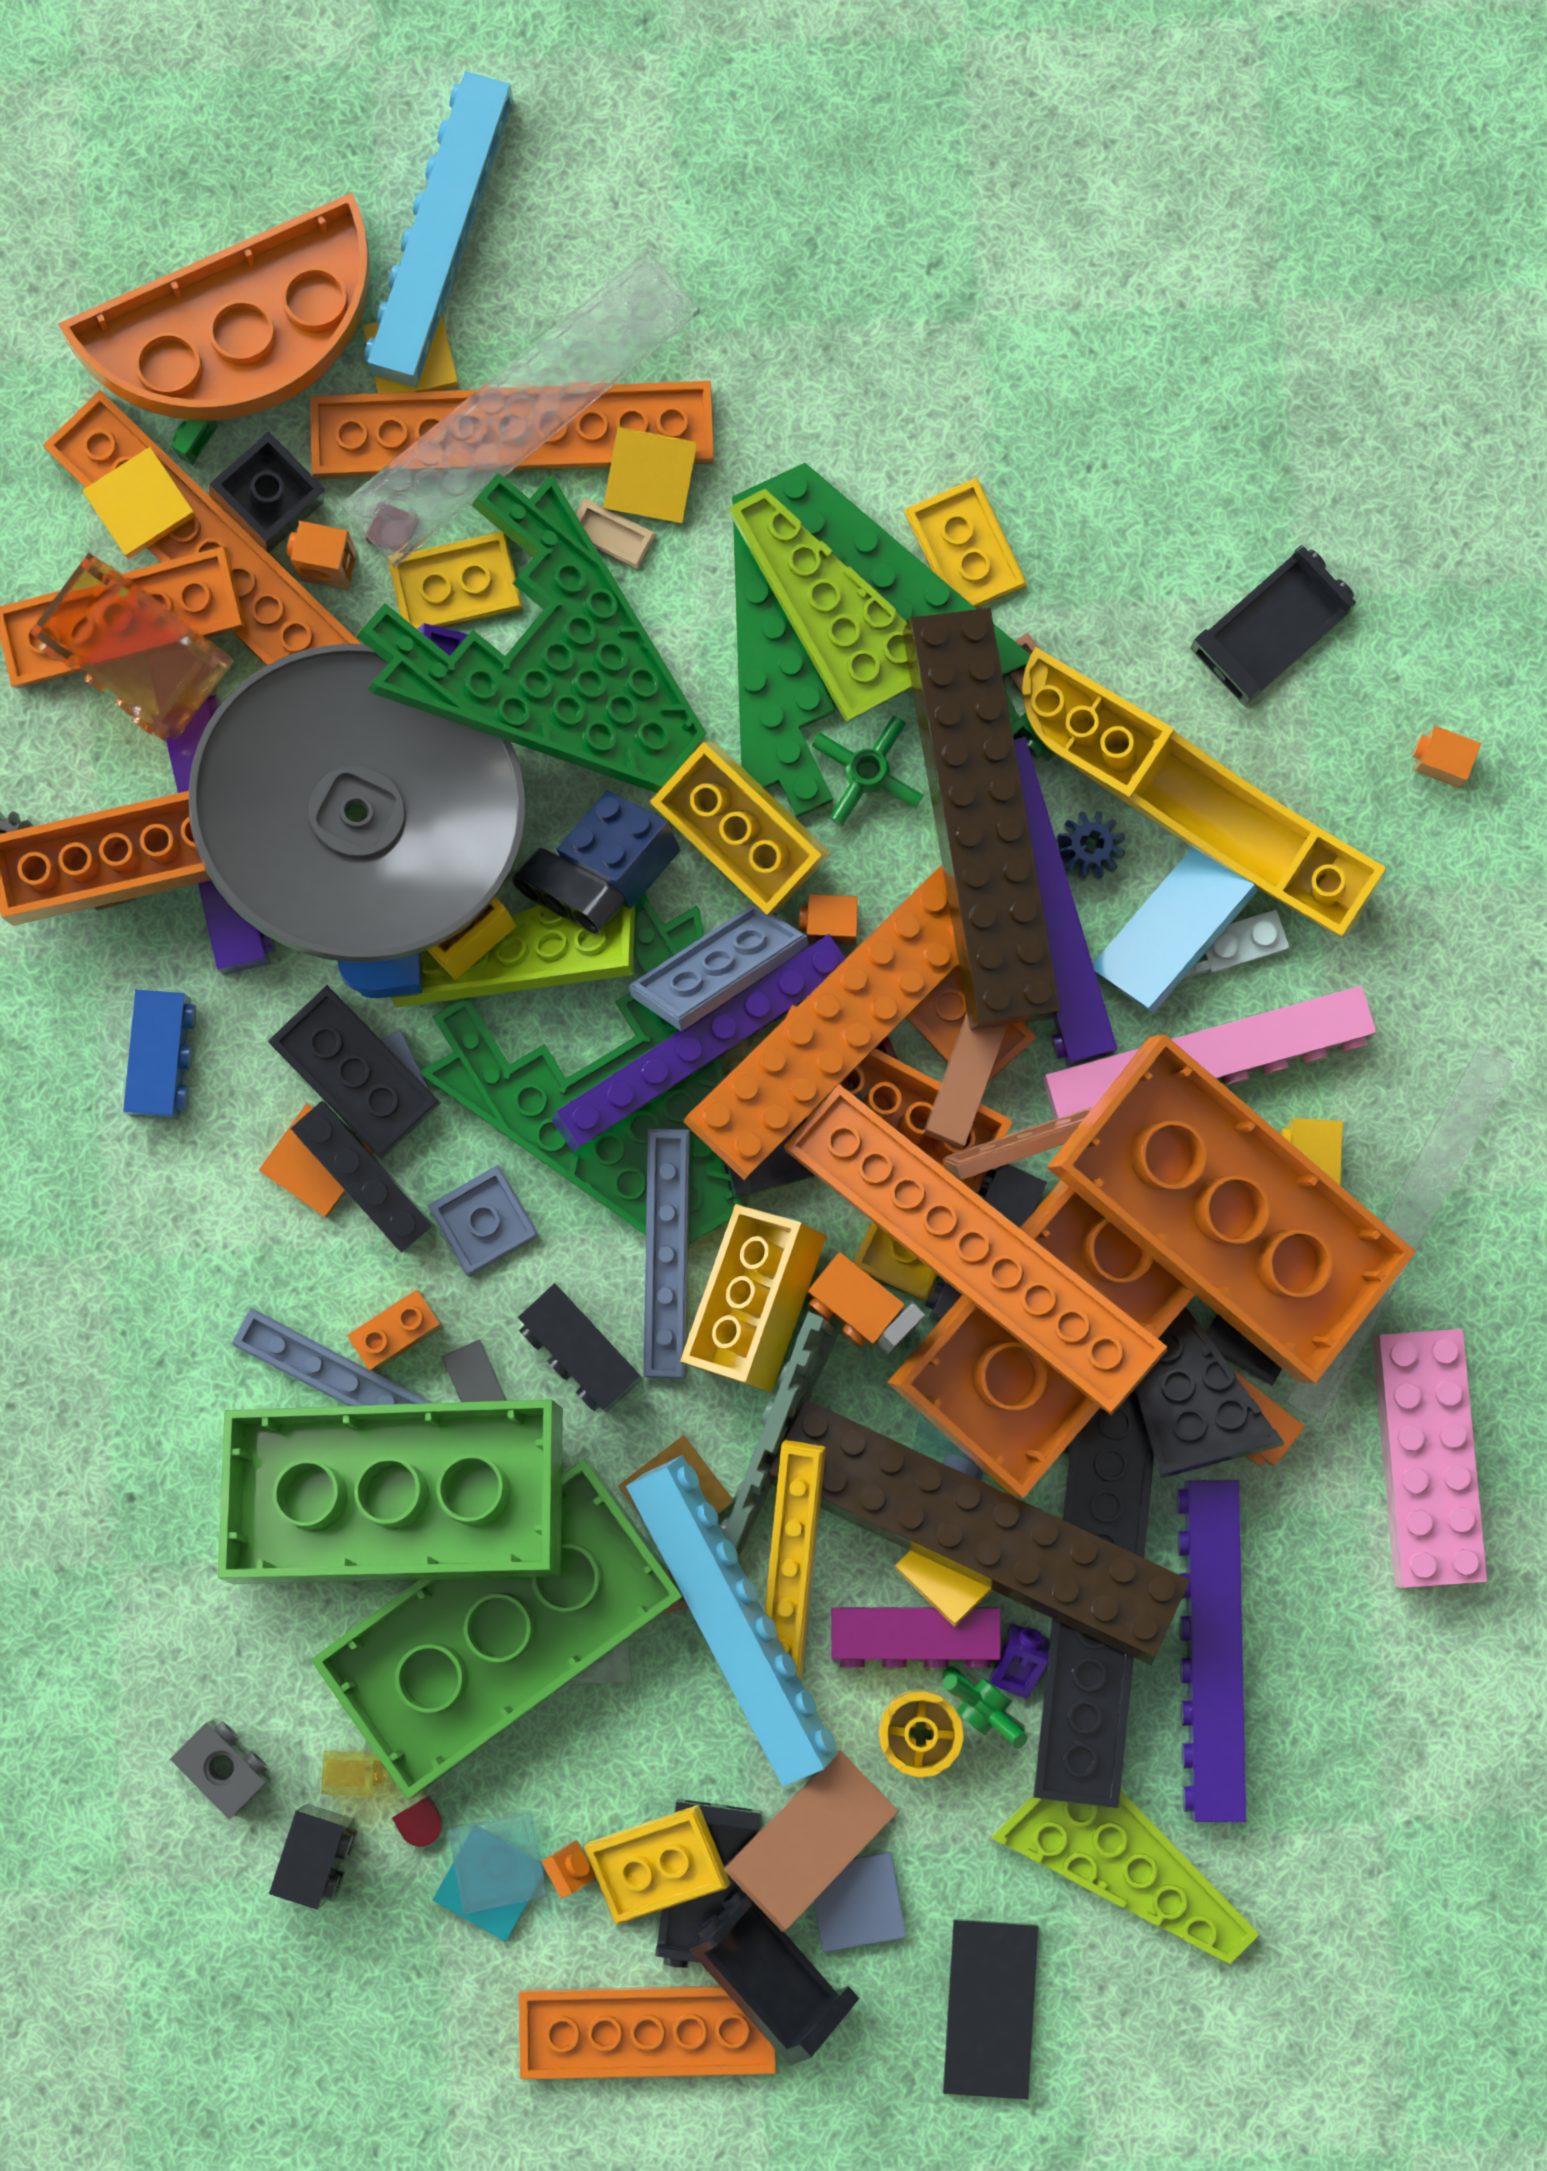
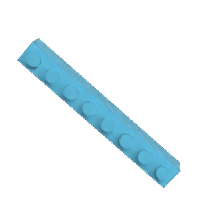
[364,71,513,388]
[626,1455,838,1787]

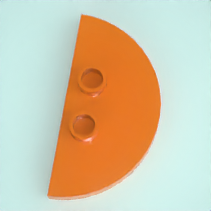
[58,193,370,421]

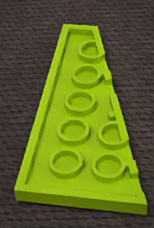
[728,489,912,723]
[391,905,635,1008]
[990,1790,1260,1964]

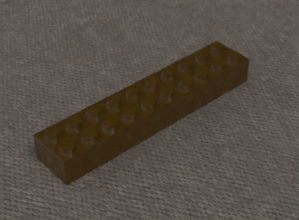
[902,608,1061,1030]
[769,1399,1190,1666]

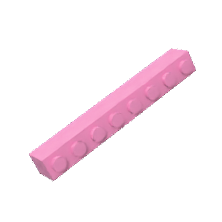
[1043,986,1377,1119]

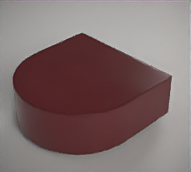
[392,1795,443,1847]

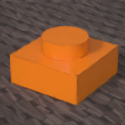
[541,1840,596,1899]

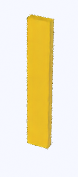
[764,1440,826,1683]

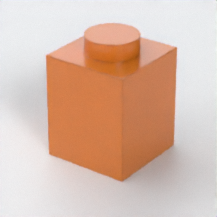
[1412,726,1481,788]
[799,894,858,944]

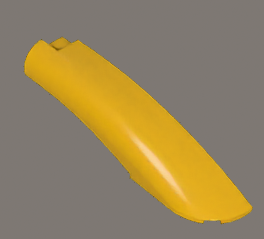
[1022,647,1386,939]

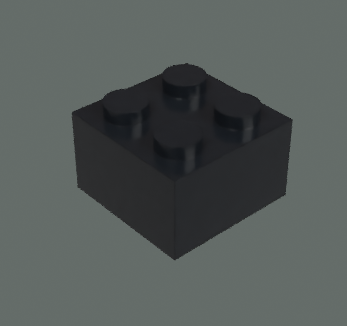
[209,431,325,553]
[269,1803,358,1910]

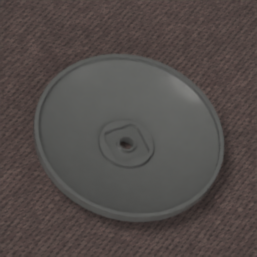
[189,644,525,963]

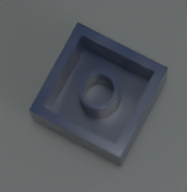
[556,790,681,909]

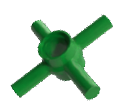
[812,715,924,826]
[942,1666,1028,1748]

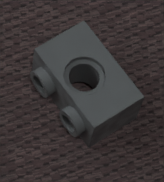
[170,1720,271,1819]

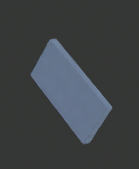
[628,903,809,1031]

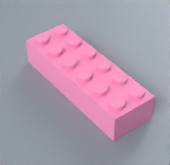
[1372,1329,1487,1588]

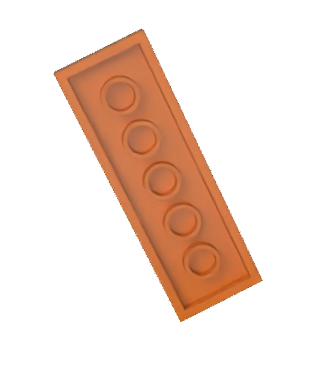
[0,546,246,689]
[519,1985,776,2079]

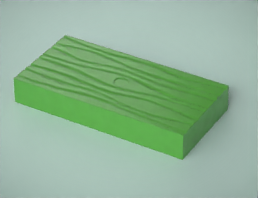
[218,1399,563,1585]
[311,1459,684,1799]

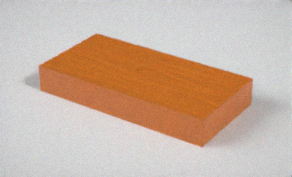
[1046,1034,1416,1384]
[887,1180,1195,1498]

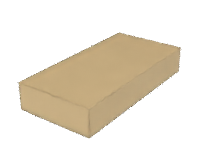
[576,498,656,571]

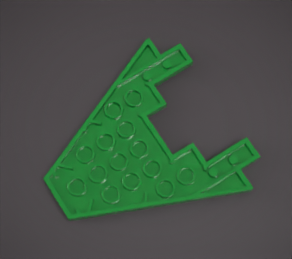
[732,463,1030,818]
[357,473,707,793]
[420,893,742,1245]

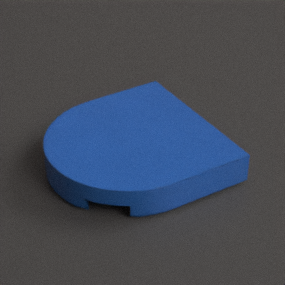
[338,952,422,998]

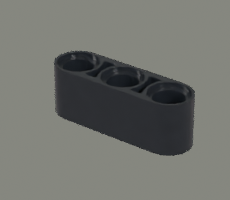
[512,848,626,935]

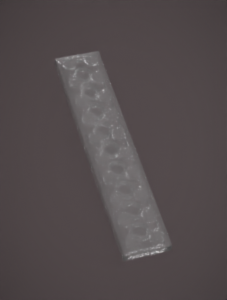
[340,249,700,568]

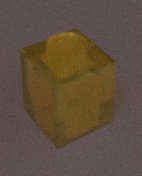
[321,1748,386,1796]

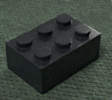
[518,1283,644,1412]

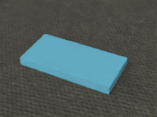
[1093,848,1258,1014]

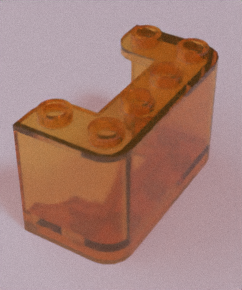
[30,552,235,741]

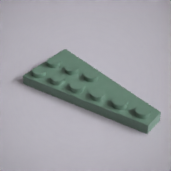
[720,1311,840,1560]

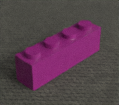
[831,1607,1000,1668]

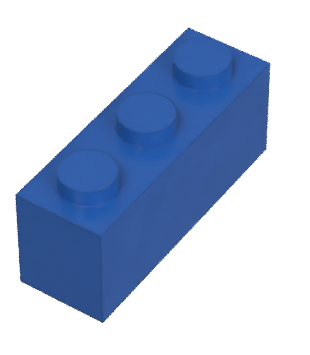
[123,989,197,1120]

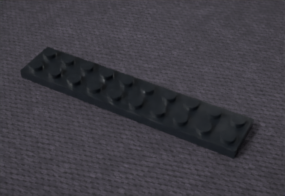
[1033,1389,1154,1808]

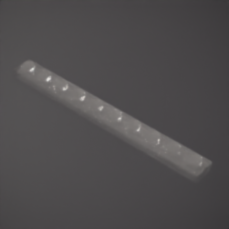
[1284,1043,1518,1423]

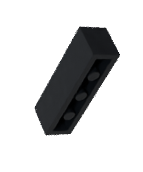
[290,1101,435,1253]

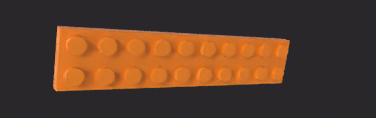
[310,381,714,478]
[43,390,361,666]
[683,865,959,1180]
[784,1084,1167,1416]

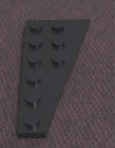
[1135,1306,1284,1479]

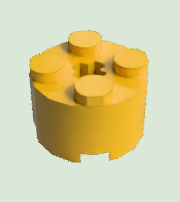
[878,1689,964,1778]

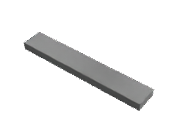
[876,1304,925,1358]

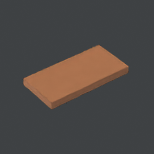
[723,1750,898,1932]

